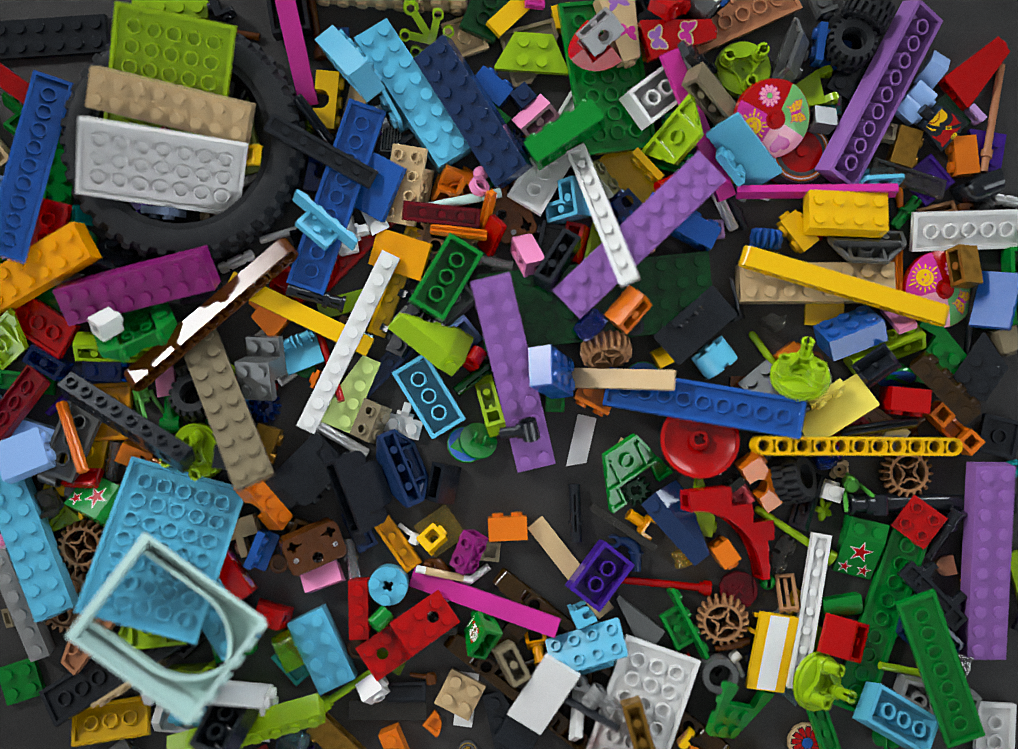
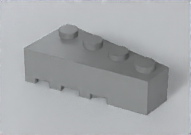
[893,673,982,715]

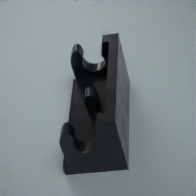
[851,343,902,389]

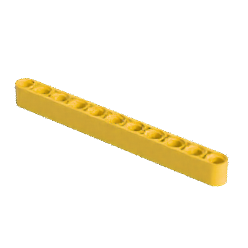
[738,246,950,326]
[749,436,963,456]

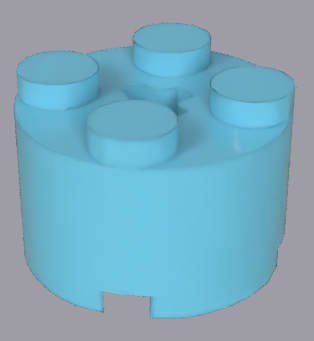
[691,335,738,380]
[368,563,409,606]

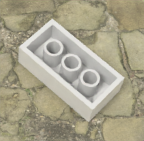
[619,52,691,131]

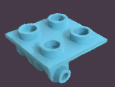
[283,329,325,375]

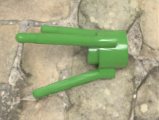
[132,387,165,419]
[841,472,875,512]

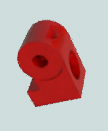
[462,345,487,372]

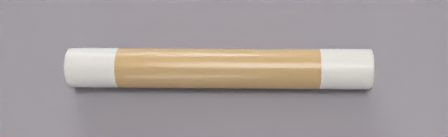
[415,565,474,584]

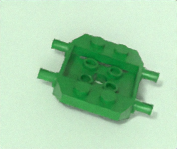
[93,302,178,363]

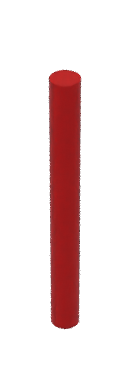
[316,333,345,403]

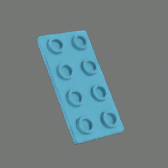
[706,112,782,187]
[545,618,629,675]

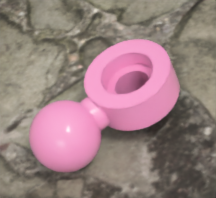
[469,166,490,197]

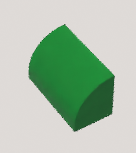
[820,591,863,621]

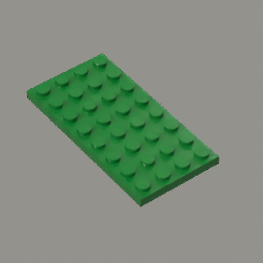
[557,0,655,156]

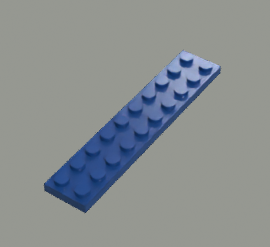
[0,70,73,264]
[286,98,387,295]
[602,367,807,440]

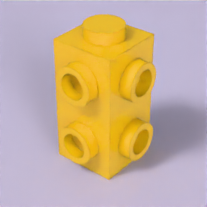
[776,209,819,254]

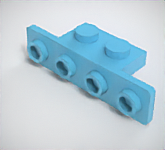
[293,189,358,251]

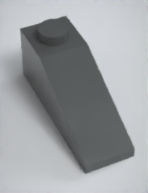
[615,593,665,644]

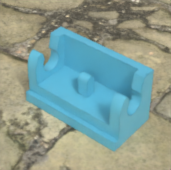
[567,601,597,630]

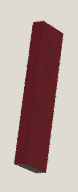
[401,200,481,228]

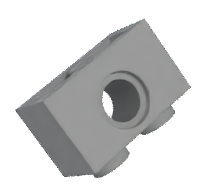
[575,7,625,57]

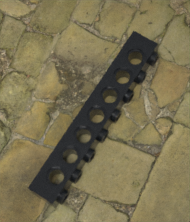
[57,371,196,473]

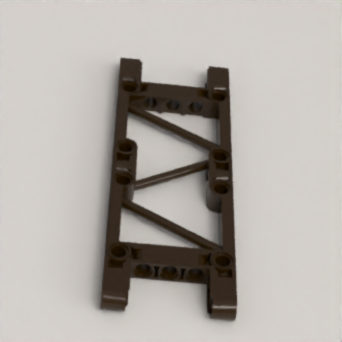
[444,567,731,749]

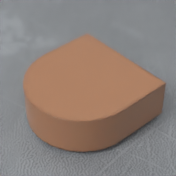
[934,554,958,576]

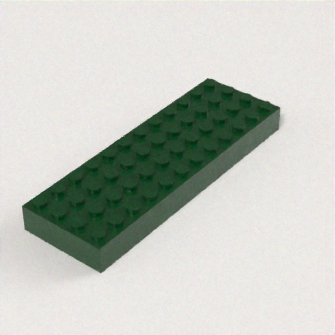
[477,251,712,353]

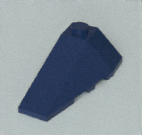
[641,480,710,566]

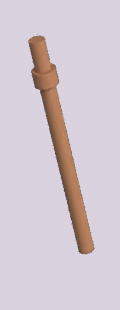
[980,63,1005,174]

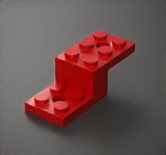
[355,590,460,682]

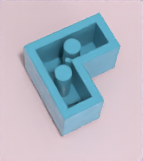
[545,175,592,225]

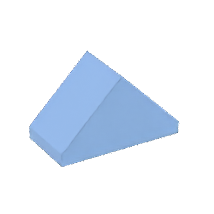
[913,50,951,89]
[449,314,483,349]

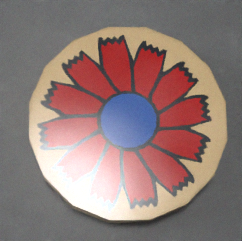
[787,722,819,749]

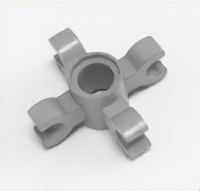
[573,674,617,718]

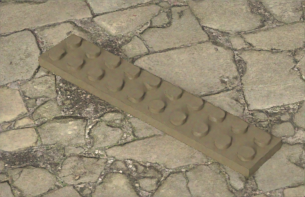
[176,319,275,492]

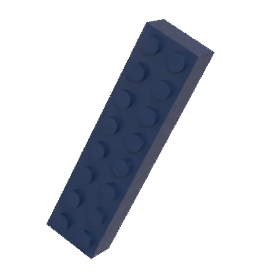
[413,34,533,189]

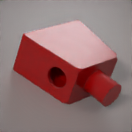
[255,598,294,631]

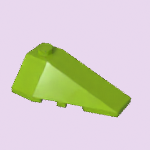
[388,313,474,376]

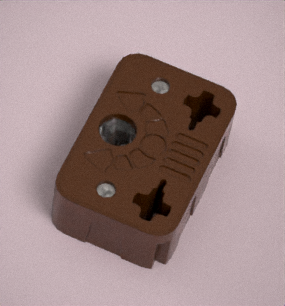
[489,180,537,246]
[279,517,347,576]

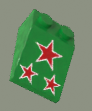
[64,478,120,528]
[831,514,889,580]

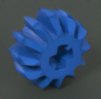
[749,228,783,250]

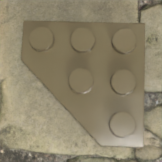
[499,18,559,90]

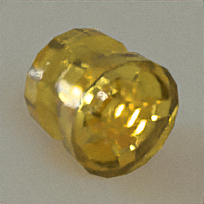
[671,549,692,569]

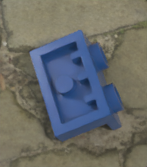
[243,528,280,571]

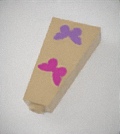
[593,0,641,68]

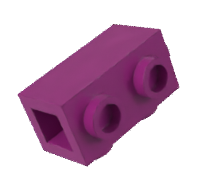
[449,530,489,575]

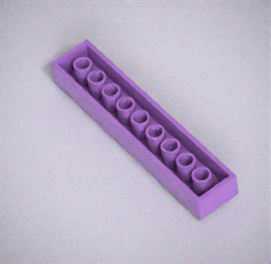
[815,0,943,184]
[553,151,726,319]
[471,272,556,472]
[958,462,1016,660]

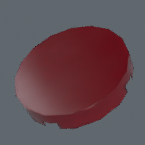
[718,570,758,608]

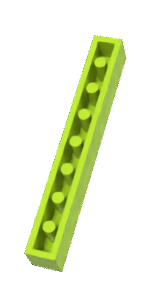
[167,693,326,749]

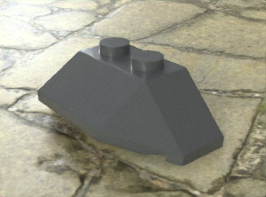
[770,17,810,83]
[826,231,907,264]

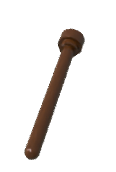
[308,0,328,61]

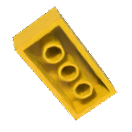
[803,190,889,238]

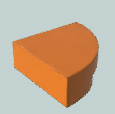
[422,709,442,738]

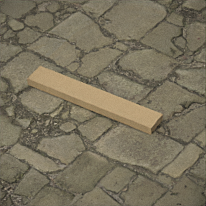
[572,368,676,391]
[527,516,614,619]

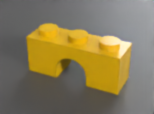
[311,70,345,133]

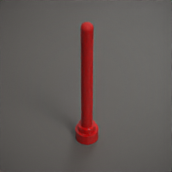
[621,576,712,596]

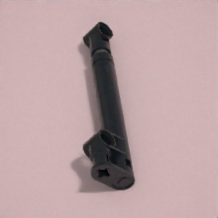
[841,493,1017,516]

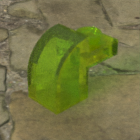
[271,629,305,673]

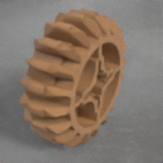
[580,330,633,369]
[879,448,933,498]
[57,519,105,572]
[696,593,749,646]

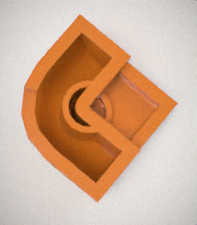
[431,164,474,207]

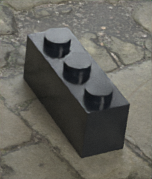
[533,228,581,293]

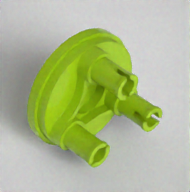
[714,41,771,99]
[770,336,831,401]
[159,423,222,481]
[793,652,857,711]

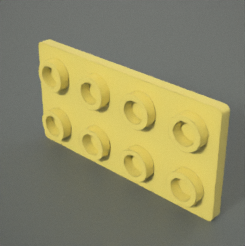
[802,374,879,446]

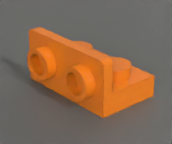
[573,388,612,417]

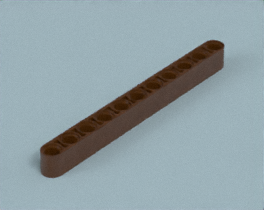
[124,238,298,391]

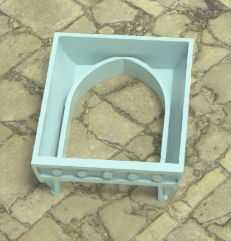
[65,532,268,726]

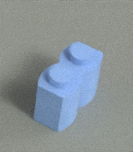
[895,80,938,126]

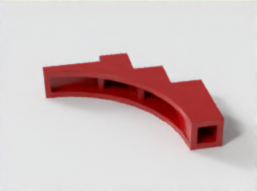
[680,485,775,580]

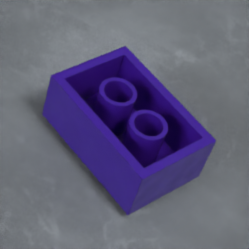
[565,539,635,612]

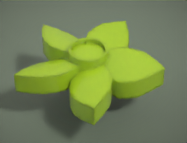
[815,498,832,521]

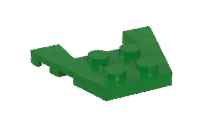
[899,321,967,383]
[602,433,673,513]
[705,681,775,739]

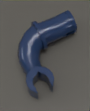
[608,533,644,572]

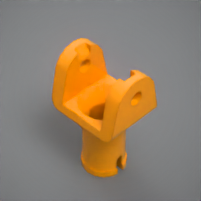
[625,508,656,541]
[524,632,547,666]

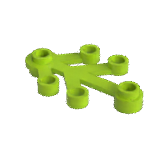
[399,0,454,58]

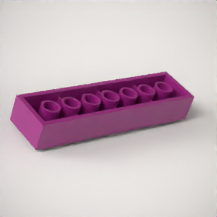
[52,245,221,326]

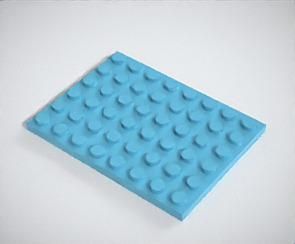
[74,456,244,645]

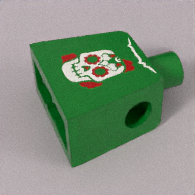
[464,610,503,660]

